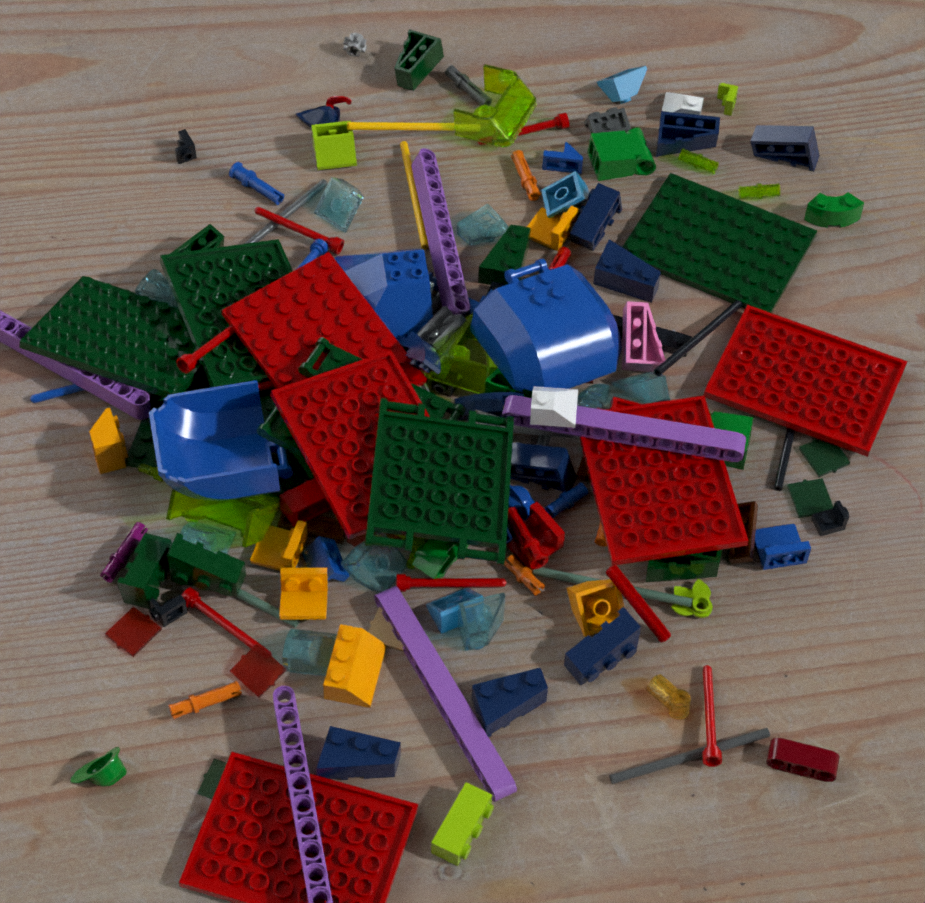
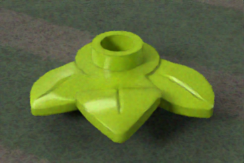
[671,579,713,618]

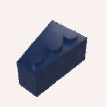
[750,125,820,172]
[569,183,623,251]
[510,442,576,492]
[564,607,641,685]
[471,667,548,737]
[316,726,401,780]

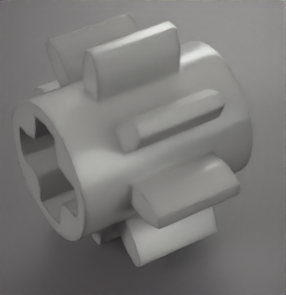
[343,33,367,57]

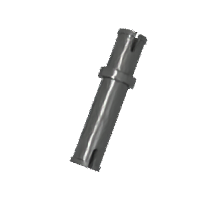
[445,65,492,109]

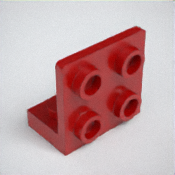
[506,501,565,568]

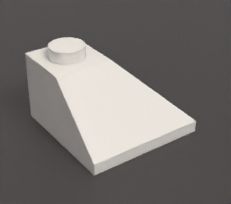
[659,92,704,122]
[530,386,578,428]

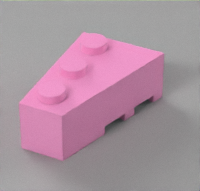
[622,301,666,372]

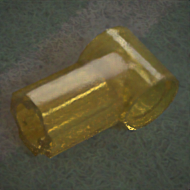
[646,674,691,720]

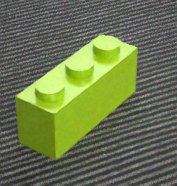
[431,782,494,866]

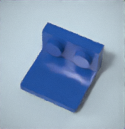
[755,524,811,570]

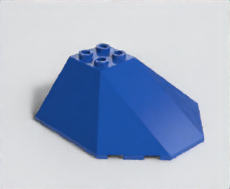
[334,248,433,338]

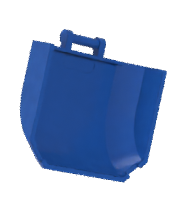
[470,258,622,392]
[149,380,293,501]

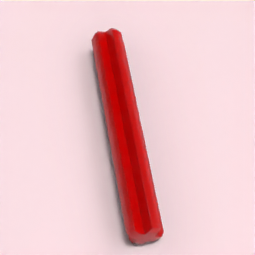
[606,565,671,643]

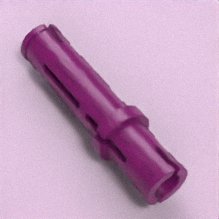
[100,522,148,583]

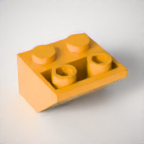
[89,408,128,474]

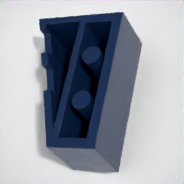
[656,111,720,157]
[593,239,661,303]

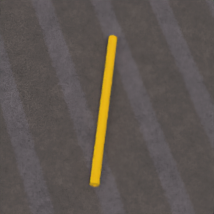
[347,122,481,131]
[400,141,429,250]

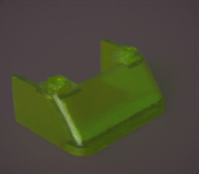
[453,64,536,147]
[425,313,488,394]
[166,488,280,548]

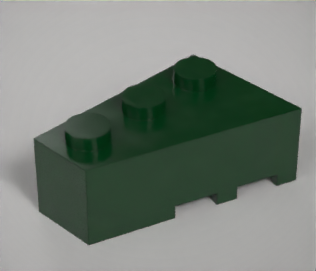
[394,29,444,91]
[170,224,225,254]
[478,224,531,285]
[117,533,172,609]
[168,533,246,597]
[645,549,722,582]

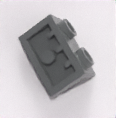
[584,107,631,133]
[416,306,467,350]

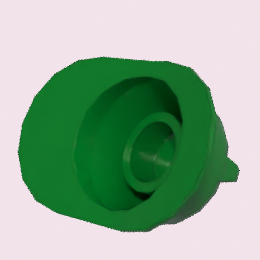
[70,747,127,787]

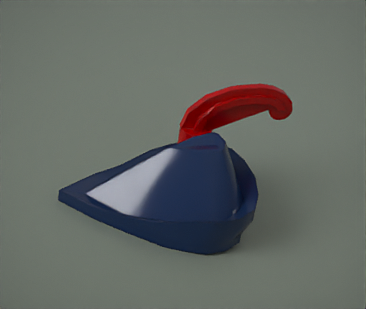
[296,96,352,127]

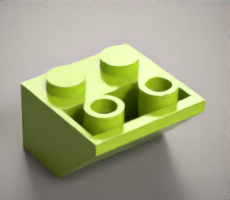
[311,121,357,170]

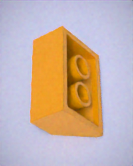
[323,624,386,708]

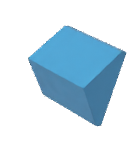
[426,587,484,634]

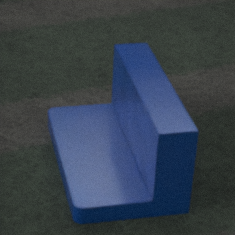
[302,536,350,582]

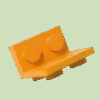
[527,206,578,251]
[250,520,308,571]
[279,568,328,620]

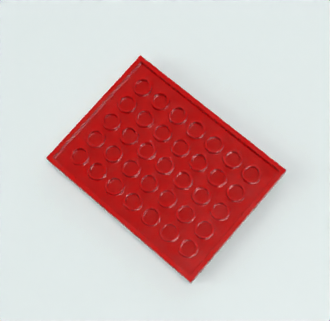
[222,252,427,388]
[703,305,908,457]
[270,350,430,539]
[579,395,749,565]
[179,752,418,903]

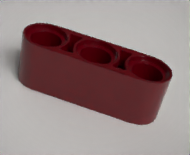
[766,738,840,782]

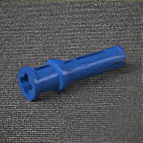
[229,162,285,205]

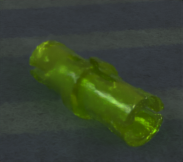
[678,148,719,174]
[738,183,780,199]

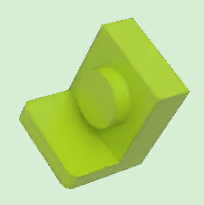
[717,83,738,116]

